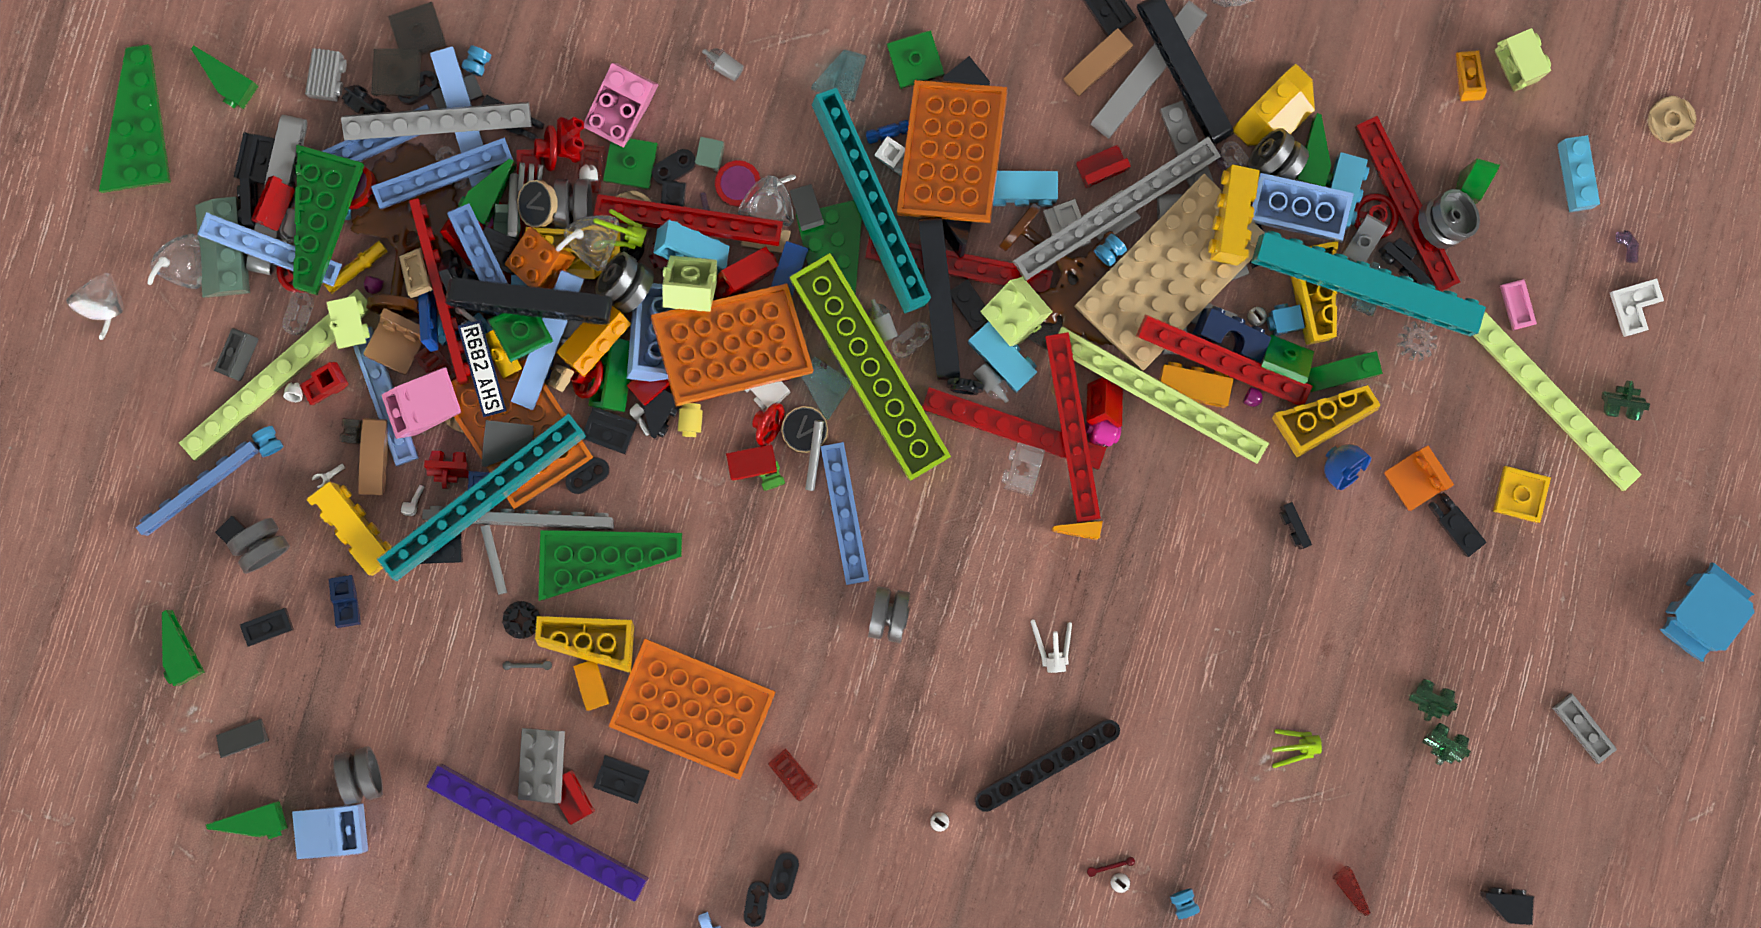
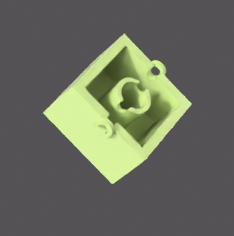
[1495,28,1551,92]
[663,255,717,311]
[980,277,1052,346]
[327,296,370,349]

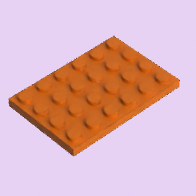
[897,80,1008,223]
[651,284,814,406]
[451,355,593,510]
[608,639,776,780]

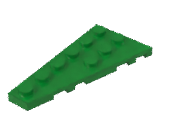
[99,44,171,193]
[293,144,364,295]
[795,200,862,350]
[538,530,683,601]

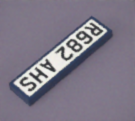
[458,320,507,417]

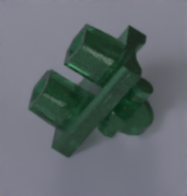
[1601,380,1650,421]
[1409,679,1458,722]
[1422,723,1471,766]

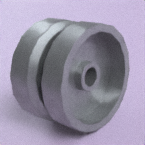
[1248,128,1309,180]
[554,179,592,231]
[1418,189,1480,249]
[595,252,654,313]
[227,518,290,574]
[868,586,910,643]
[334,746,383,806]

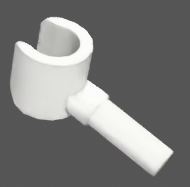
[630,403,650,436]
[312,464,345,488]
[401,485,424,516]

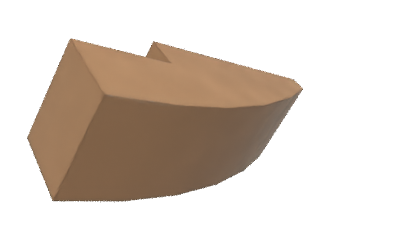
[1063,28,1133,97]
[359,418,388,495]

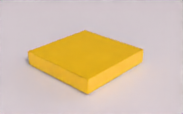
[1493,466,1551,523]

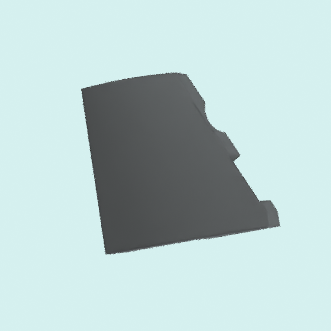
[482,420,535,467]

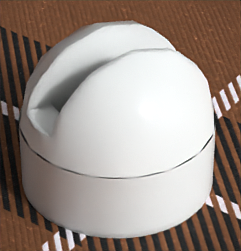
[579,165,598,182]
[1247,307,1267,326]
[283,382,303,402]
[930,812,949,832]
[1110,873,1130,893]

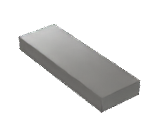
[1552,693,1617,764]

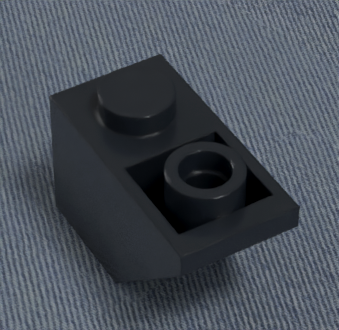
[642,390,681,440]
[1480,887,1534,925]

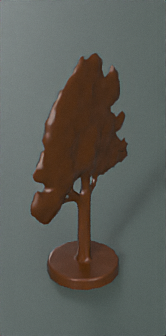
[350,143,458,319]
[999,203,1121,345]

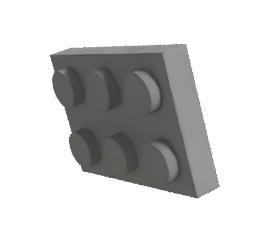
[518,728,565,803]

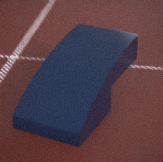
[329,575,361,628]

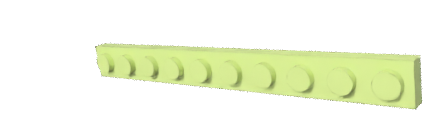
[179,289,370,461]
[1473,312,1642,491]
[1058,327,1269,464]

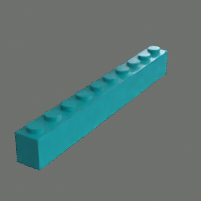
[812,87,931,314]
[1251,231,1486,337]
[377,413,586,582]

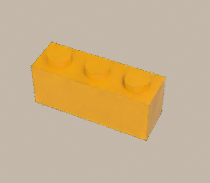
[556,306,631,376]
[1159,362,1233,408]

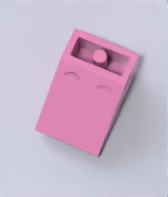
[584,63,659,148]
[381,368,461,439]

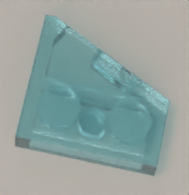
[811,50,867,102]
[801,356,852,420]

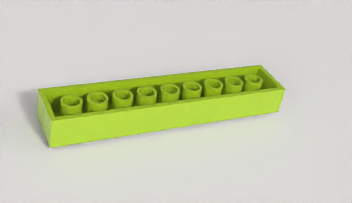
[789,253,951,481]

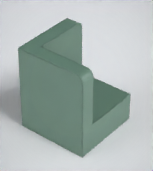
[695,137,725,172]
[493,204,520,239]

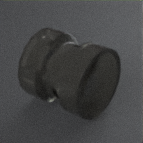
[339,418,363,445]

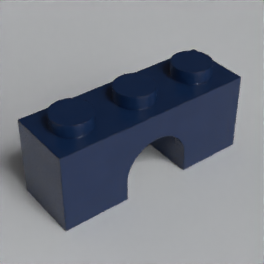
[1192,306,1272,363]

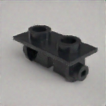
[342,85,392,114]

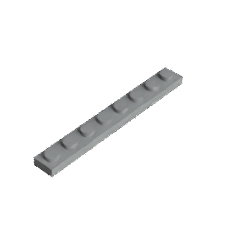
[1160,101,1249,281]
[341,102,532,141]
[422,506,614,530]

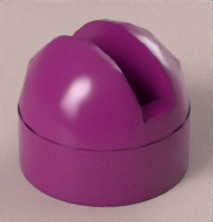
[364,275,384,294]
[1243,386,1263,407]

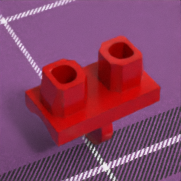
[557,117,584,163]
[424,450,470,489]

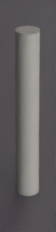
[508,173,519,237]
[805,420,824,491]
[481,524,507,595]

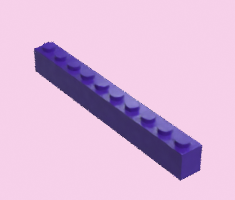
[426,764,649,902]

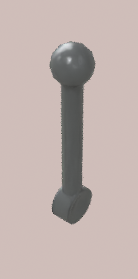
[502,661,552,670]

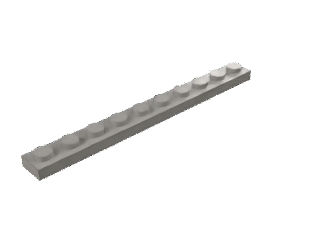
[1013,137,1221,281]

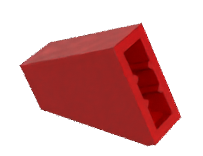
[714,246,779,300]

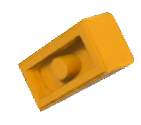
[1456,51,1487,101]
[1051,521,1103,540]
[573,661,610,711]

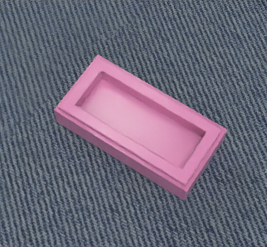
[1500,279,1537,331]

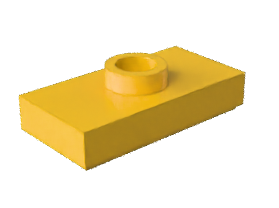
[485,330,522,378]

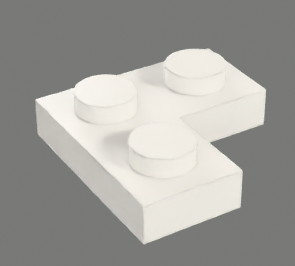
[1610,279,1664,337]

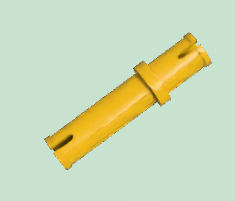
[323,240,388,294]

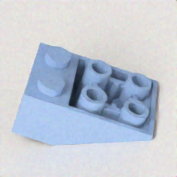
[292,803,368,859]

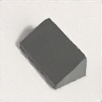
[214,328,258,381]
[216,719,269,758]

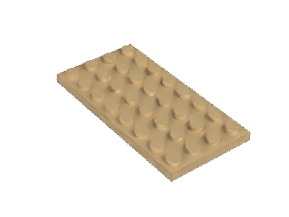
[1074,174,1264,371]

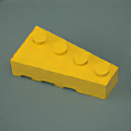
[1208,164,1260,266]
[1290,241,1338,345]
[1272,385,1380,458]
[307,482,393,576]
[535,616,634,673]

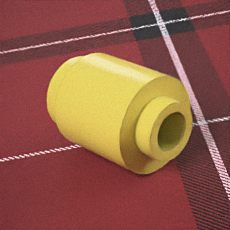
[678,403,703,437]

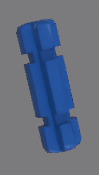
[865,120,909,144]

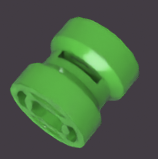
[759,461,785,491]

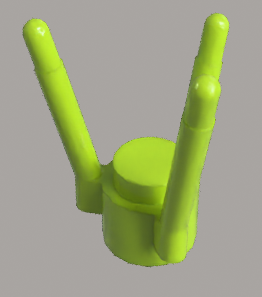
[593,209,647,250]
[1272,729,1322,768]

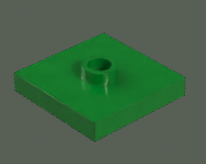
[887,30,945,89]
[603,138,658,190]
[488,313,553,362]
[1261,334,1314,384]

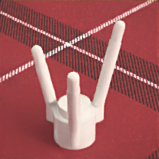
[1030,619,1072,673]

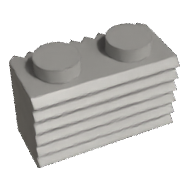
[305,48,347,102]

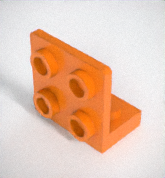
[505,227,576,289]
[1384,445,1454,511]

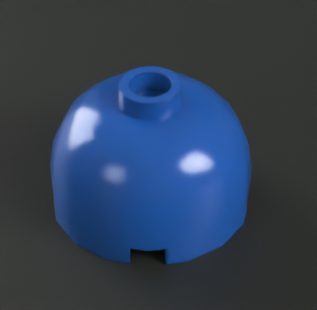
[1324,444,1371,490]

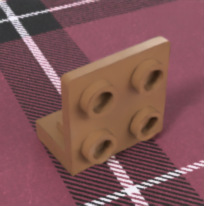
[364,308,422,375]

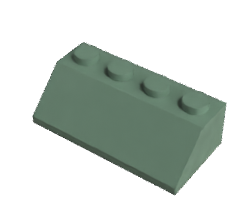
[195,197,250,298]

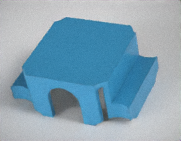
[1659,562,1755,662]

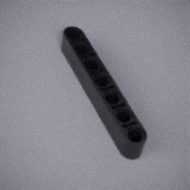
[1137,0,1234,146]
[918,217,961,380]
[445,278,613,325]
[974,719,1120,812]

